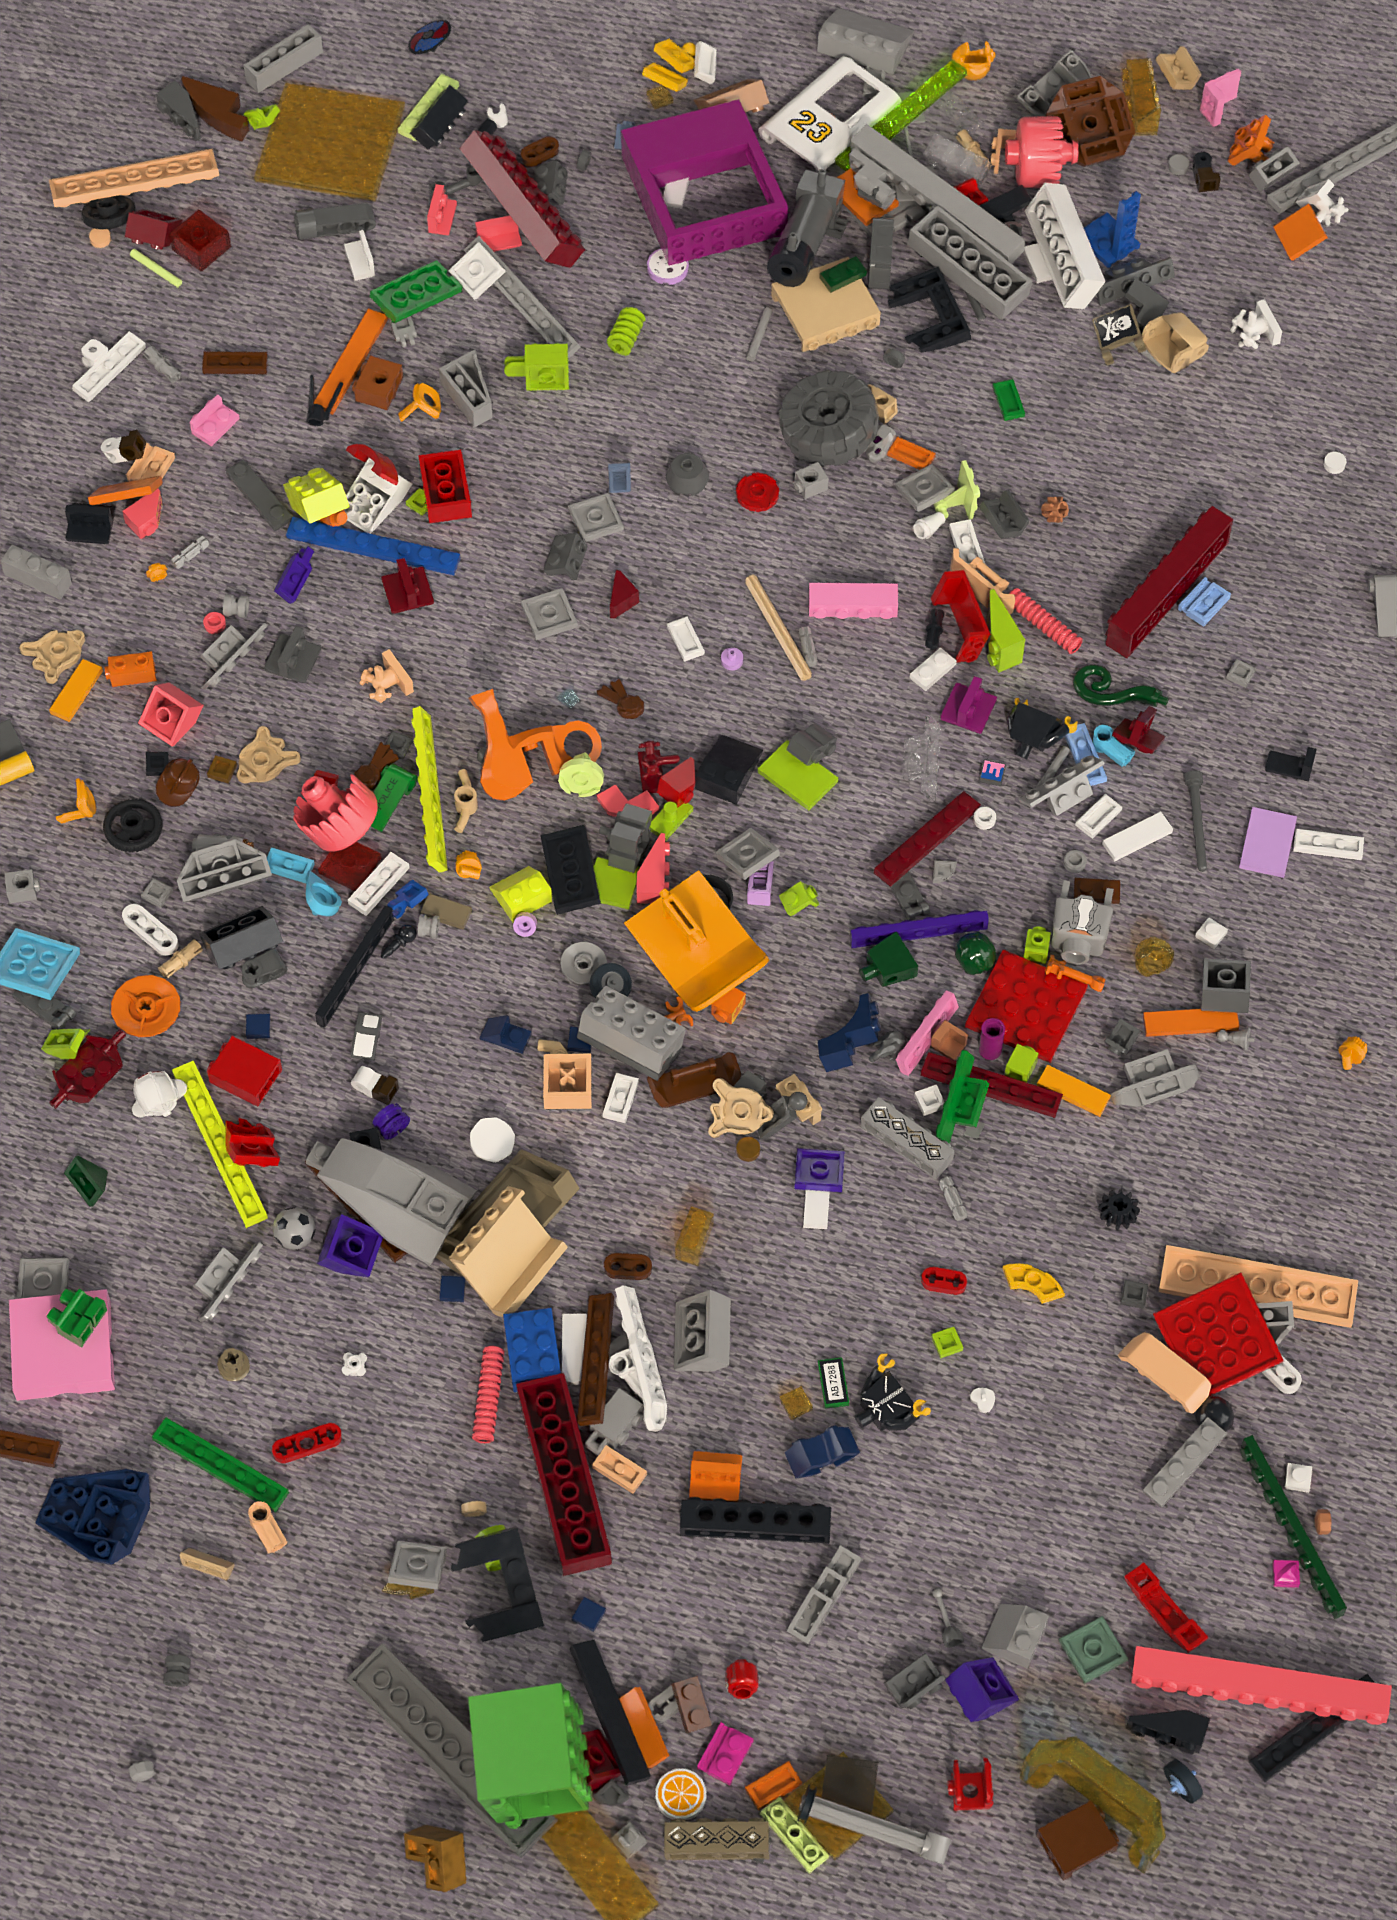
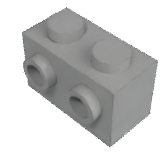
[1248,147,1300,192]

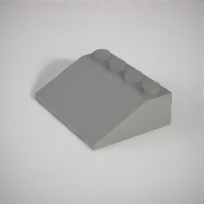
[817,8,914,75]

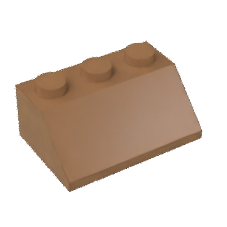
[694,79,769,113]

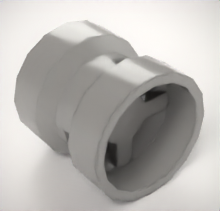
[223,594,249,618]

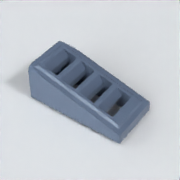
[608,463,631,493]

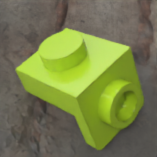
[244,104,280,130]
[779,881,819,916]

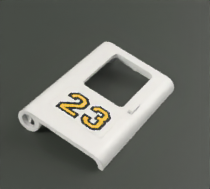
[758,56,902,173]

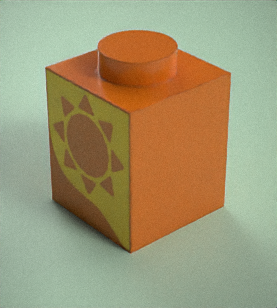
[711,988,746,1025]

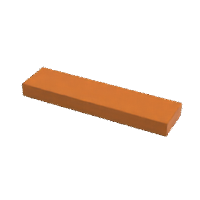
[1143,1009,1239,1037]

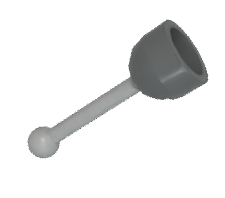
[933,1589,964,1648]

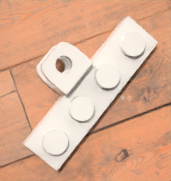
[72,331,146,402]

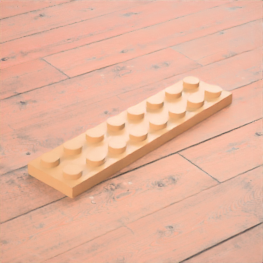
[49,149,219,207]
[1159,1245,1358,1328]

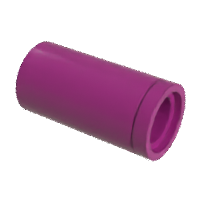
[979,1018,1005,1060]

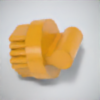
[455,850,482,880]
[1339,1036,1367,1070]

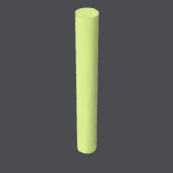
[130,249,182,288]

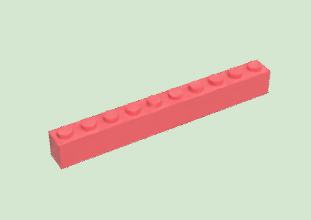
[1131,1646,1392,1725]

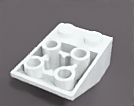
[344,458,412,534]

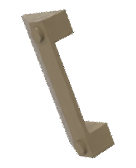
[436,1149,580,1277]

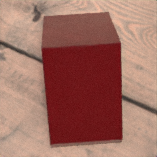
[610,570,639,619]

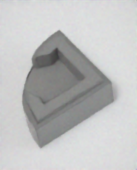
[933,860,957,883]

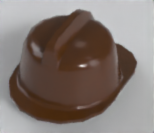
[156,759,200,807]

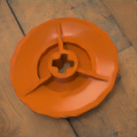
[111,975,180,1037]

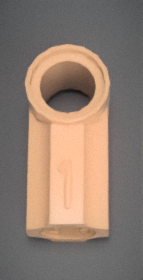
[248,1502,287,1554]

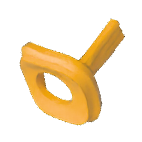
[398,383,441,421]
[56,778,96,824]

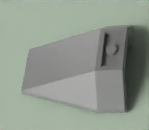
[1016,50,1093,128]

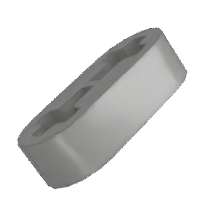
[648,1685,679,1724]

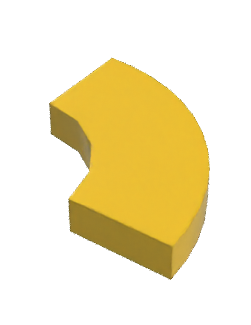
[1002,1263,1065,1303]

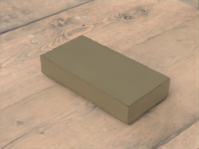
[420,894,472,930]

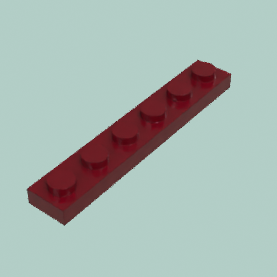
[873,791,981,887]
[921,1052,1063,1118]

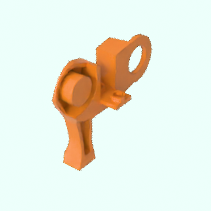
[468,689,602,801]

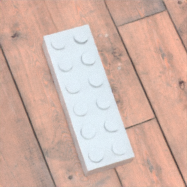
[1025,183,1106,309]

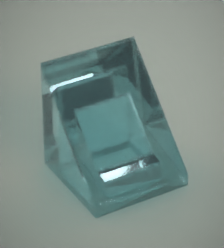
[556,689,580,709]

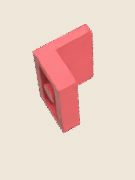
[475,215,522,252]

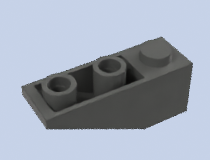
[156,81,201,141]

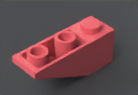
[637,833,670,904]

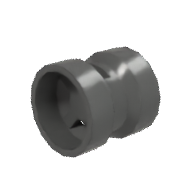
[163,1655,191,1687]

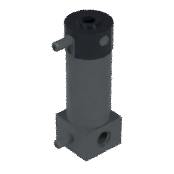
[767,169,845,287]

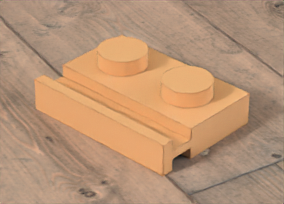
[126,443,175,481]

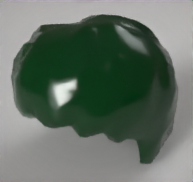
[955,932,996,975]

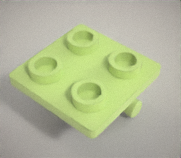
[933,460,980,520]

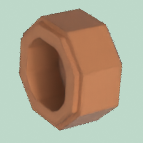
[1314,1509,1331,1535]

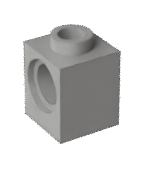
[793,462,828,499]
[5,869,40,903]

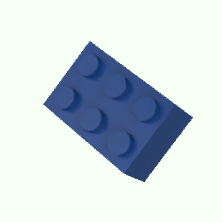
[503,1308,561,1392]

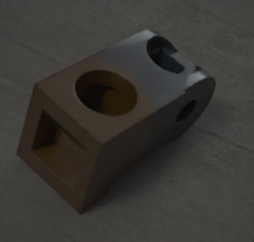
[1193,152,1221,193]

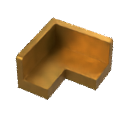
[404,1825,466,1892]

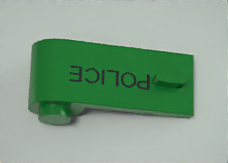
[370,764,418,832]

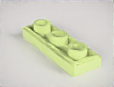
[760,1796,829,1874]

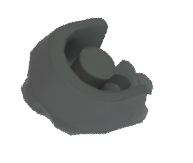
[869,1030,907,1062]

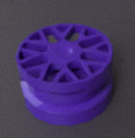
[372,1103,410,1140]

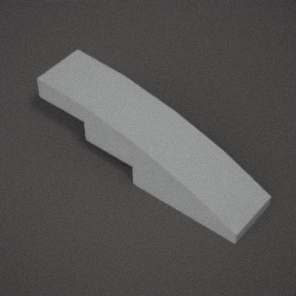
[787,1545,862,1644]

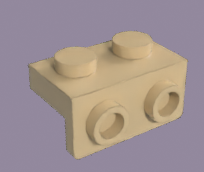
[1156,46,1201,90]
[776,1073,822,1125]

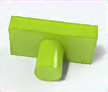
[649,802,693,842]

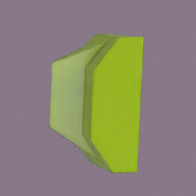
[41,1028,91,1059]

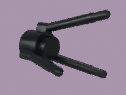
[306,375,343,426]

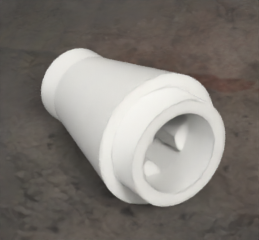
[913,512,946,539]

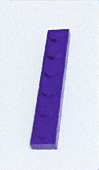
[850,910,989,948]

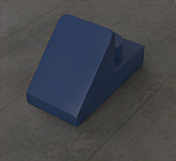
[480,1015,532,1054]

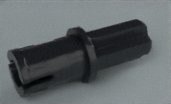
[925,608,945,650]

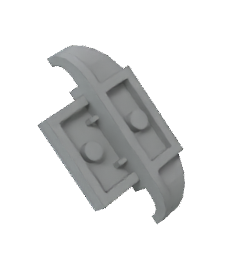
[1110,1049,1200,1107]

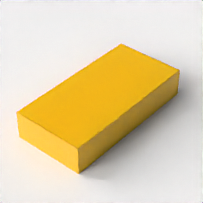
[642,63,688,92]

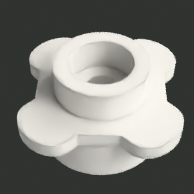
[342,1352,367,1376]

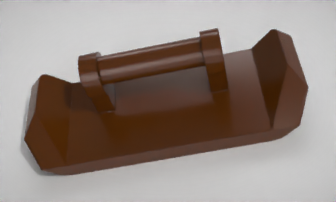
[647,1052,741,1108]

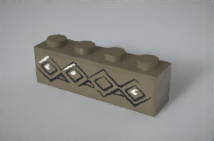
[664,1818,769,1860]

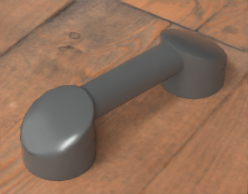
[429,166,482,196]

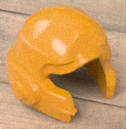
[952,41,996,81]

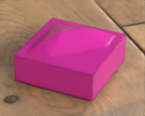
[1273,1560,1300,1587]

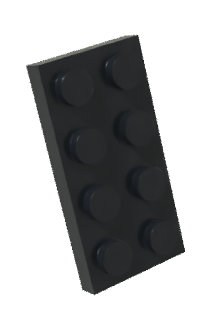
[540,825,601,915]

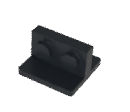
[65,503,115,544]

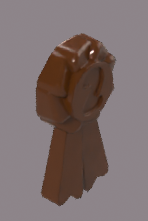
[597,679,645,719]
[354,742,399,790]

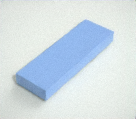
[1065,723,1107,786]

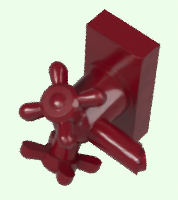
[637,740,680,794]

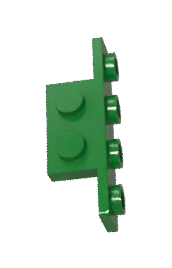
[936,1050,990,1144]

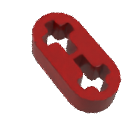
[921,1267,967,1295]

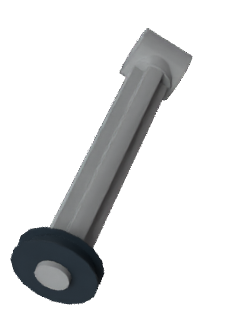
[797,1784,951,1865]

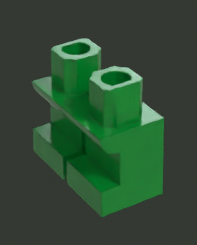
[47,1289,107,1348]

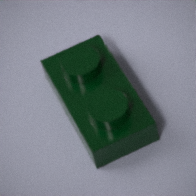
[820,256,867,293]

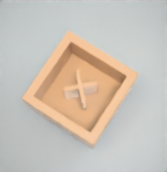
[543,1054,592,1109]

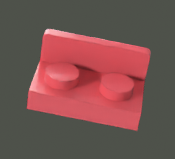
[427,184,457,235]

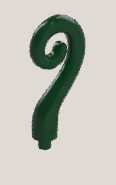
[1073,664,1169,707]

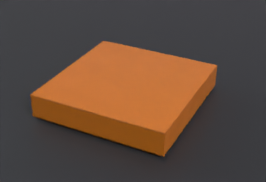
[1273,203,1328,261]

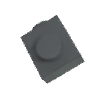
[1104,1018,1141,1056]

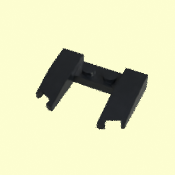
[888,266,971,353]
[451,1526,544,1642]

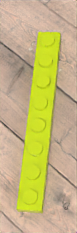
[411,706,448,872]
[172,1061,268,1228]

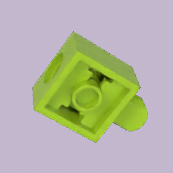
[504,343,569,391]

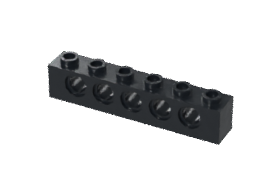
[680,1497,831,1544]

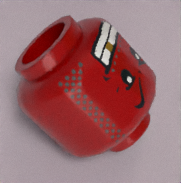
[725,1659,759,1699]

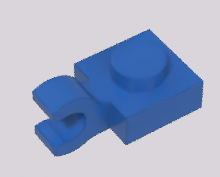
[387,880,429,919]

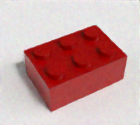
[418,449,472,524]

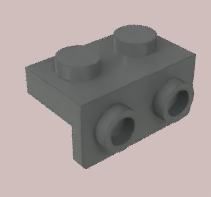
[534,160,568,205]
[979,490,1029,539]
[544,533,587,580]
[884,1653,946,1709]

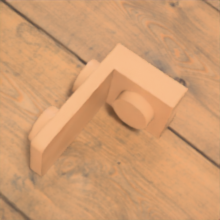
[990,129,1016,174]

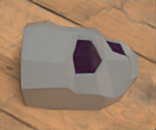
[866,424,896,463]

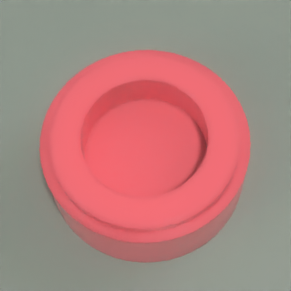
[203,612,226,634]

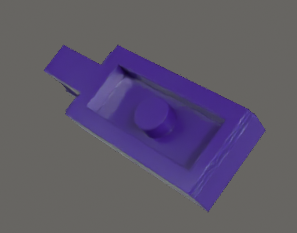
[274,546,315,604]

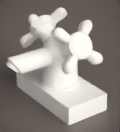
[1296,179,1348,226]
[1230,299,1282,349]

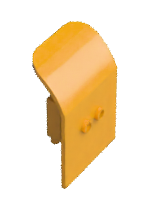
[624,870,770,1012]

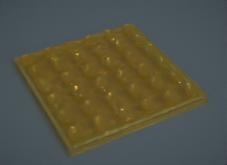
[254,82,405,202]

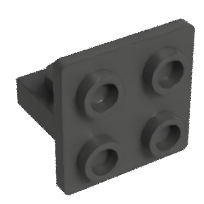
[264,626,322,683]

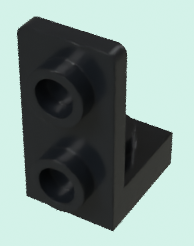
[1265,747,1317,781]

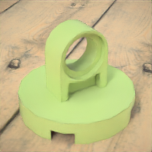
[558,753,604,797]

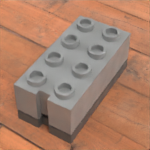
[577,986,686,1081]

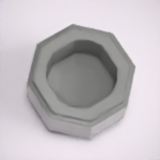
[128,1761,155,1782]

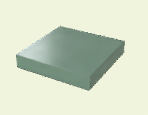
[1059,1616,1128,1684]

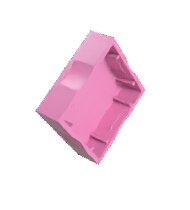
[9,1289,115,1401]

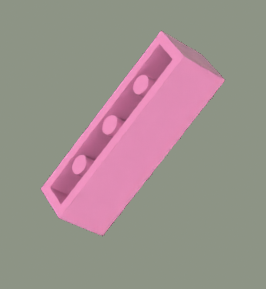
[809,583,898,619]

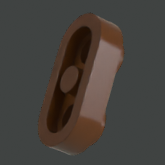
[521,137,559,167]
[604,1253,652,1280]

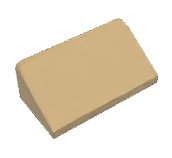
[179,1548,234,1580]

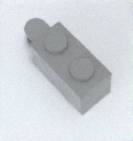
[585,1388,644,1456]

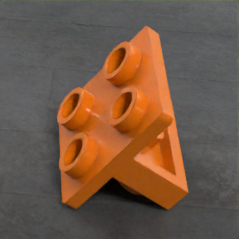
[689,1451,742,1502]

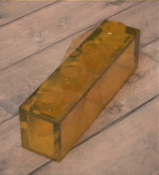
[1122,58,1161,136]

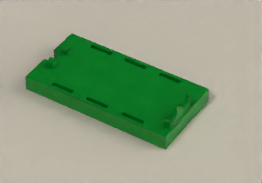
[370,260,463,323]

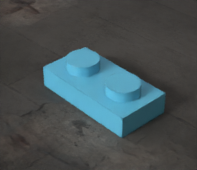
[267,847,315,883]

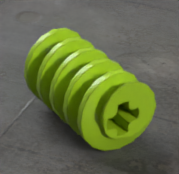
[607,307,645,356]

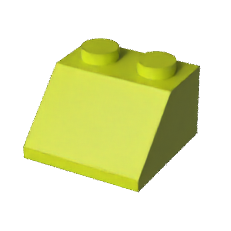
[489,866,552,923]

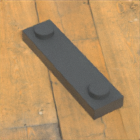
[226,459,292,531]

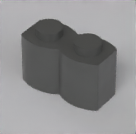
[786,723,837,766]

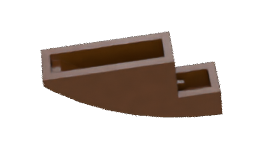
[181,76,249,142]

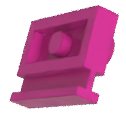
[697,1722,754,1785]

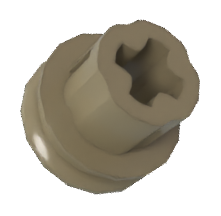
[217,1348,250,1382]

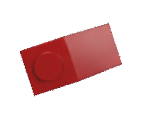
[657,757,695,808]

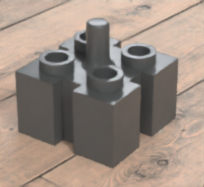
[599,803,652,873]

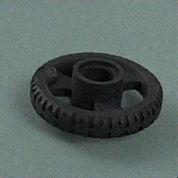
[82,195,136,229]
[103,798,163,853]

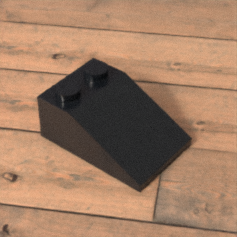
[695,735,763,805]

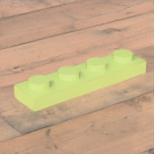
[398,73,459,141]

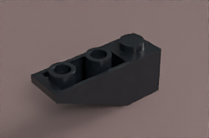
[1126,1710,1211,1754]

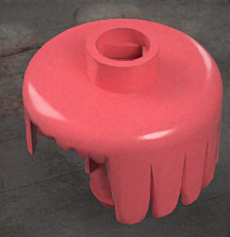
[1005,116,1078,188]
[293,774,378,852]

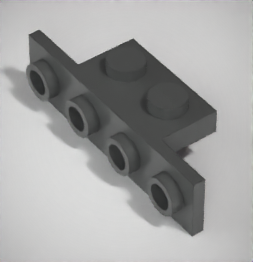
[1097,257,1175,305]

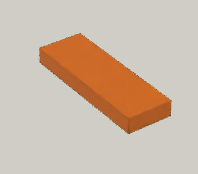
[619,1687,670,1768]

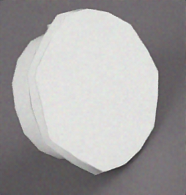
[470,1117,515,1163]

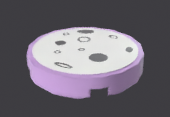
[647,249,689,285]

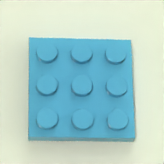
[0,928,80,1000]

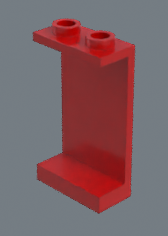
[931,570,990,663]

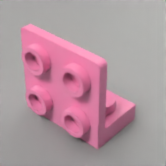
[1200,69,1241,127]

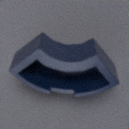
[784,1425,860,1479]

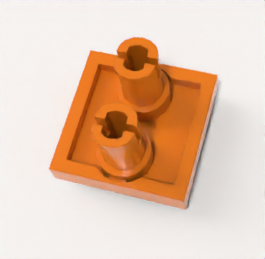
[1228,115,1274,166]

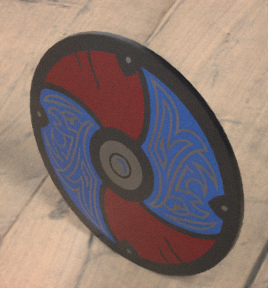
[408,20,452,55]

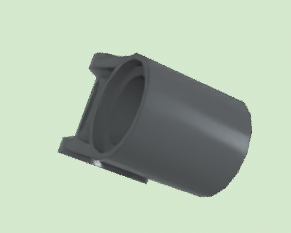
[241,949,288,988]

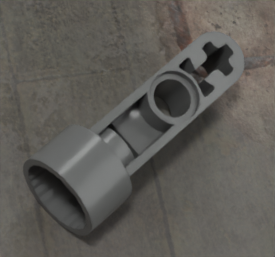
[294,203,376,240]

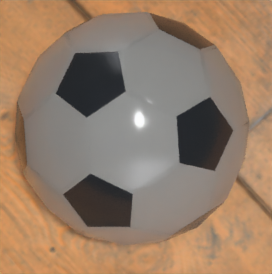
[273,1207,316,1250]

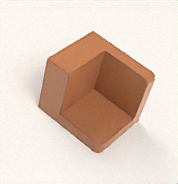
[931,1020,968,1060]

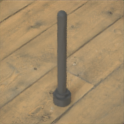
[1184,770,1207,872]

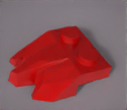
[225,1118,280,1167]

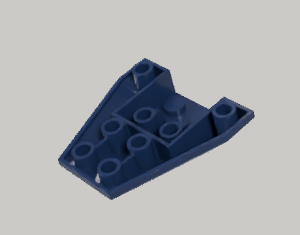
[35,1469,150,1565]

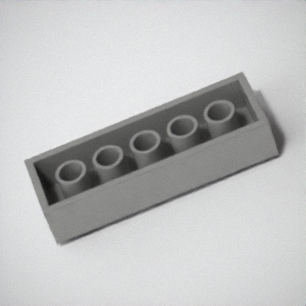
[907,206,1033,320]

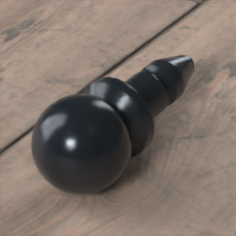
[381,924,417,959]

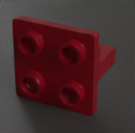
[381,558,434,614]
[1112,706,1165,754]

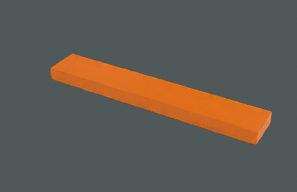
[314,309,388,415]

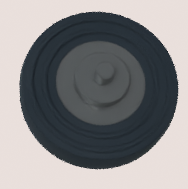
[590,963,632,999]

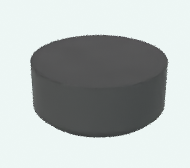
[577,149,592,171]
[883,348,905,368]

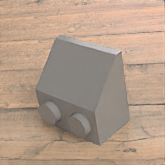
[981,1604,1049,1669]

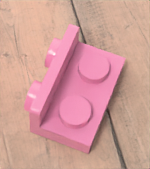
[190,395,240,447]

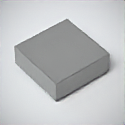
[1226,659,1256,688]
[141,878,173,908]

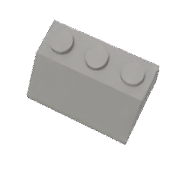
[674,1290,731,1372]

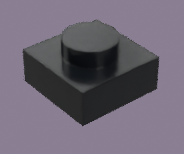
[146,752,169,776]

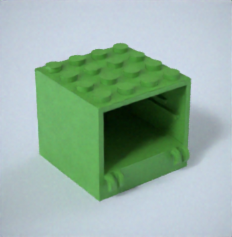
[468,1683,592,1829]

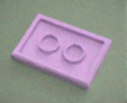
[1239,807,1297,878]

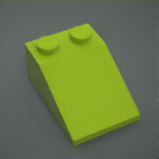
[987,589,1025,673]

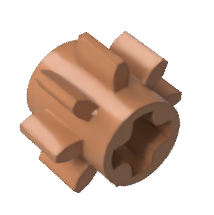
[1041,497,1069,523]

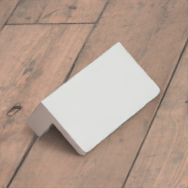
[344,230,375,281]

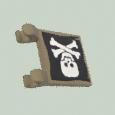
[1092,304,1146,366]

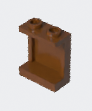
[1036,1800,1119,1881]

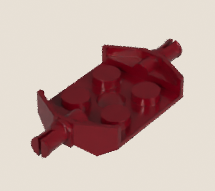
[49,1029,126,1109]

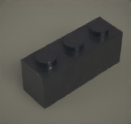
[409,85,468,150]

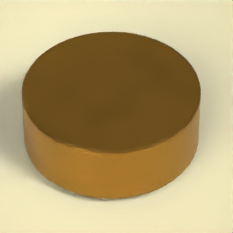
[736,1137,760,1162]

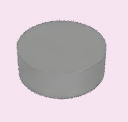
[1168,154,1189,175]
[1063,850,1087,873]

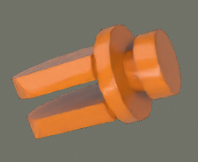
[320,509,347,527]

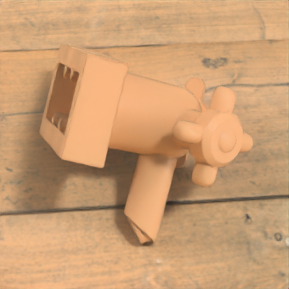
[360,649,414,703]

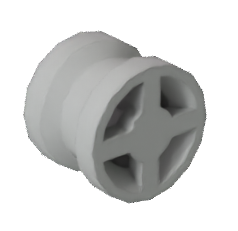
[418,914,440,939]

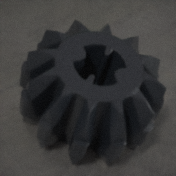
[1098,1188,1140,1230]

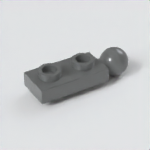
[758,1092,808,1139]

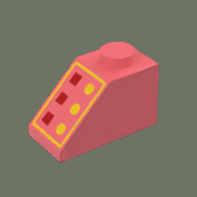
[122,489,162,539]

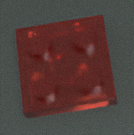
[318,842,381,891]

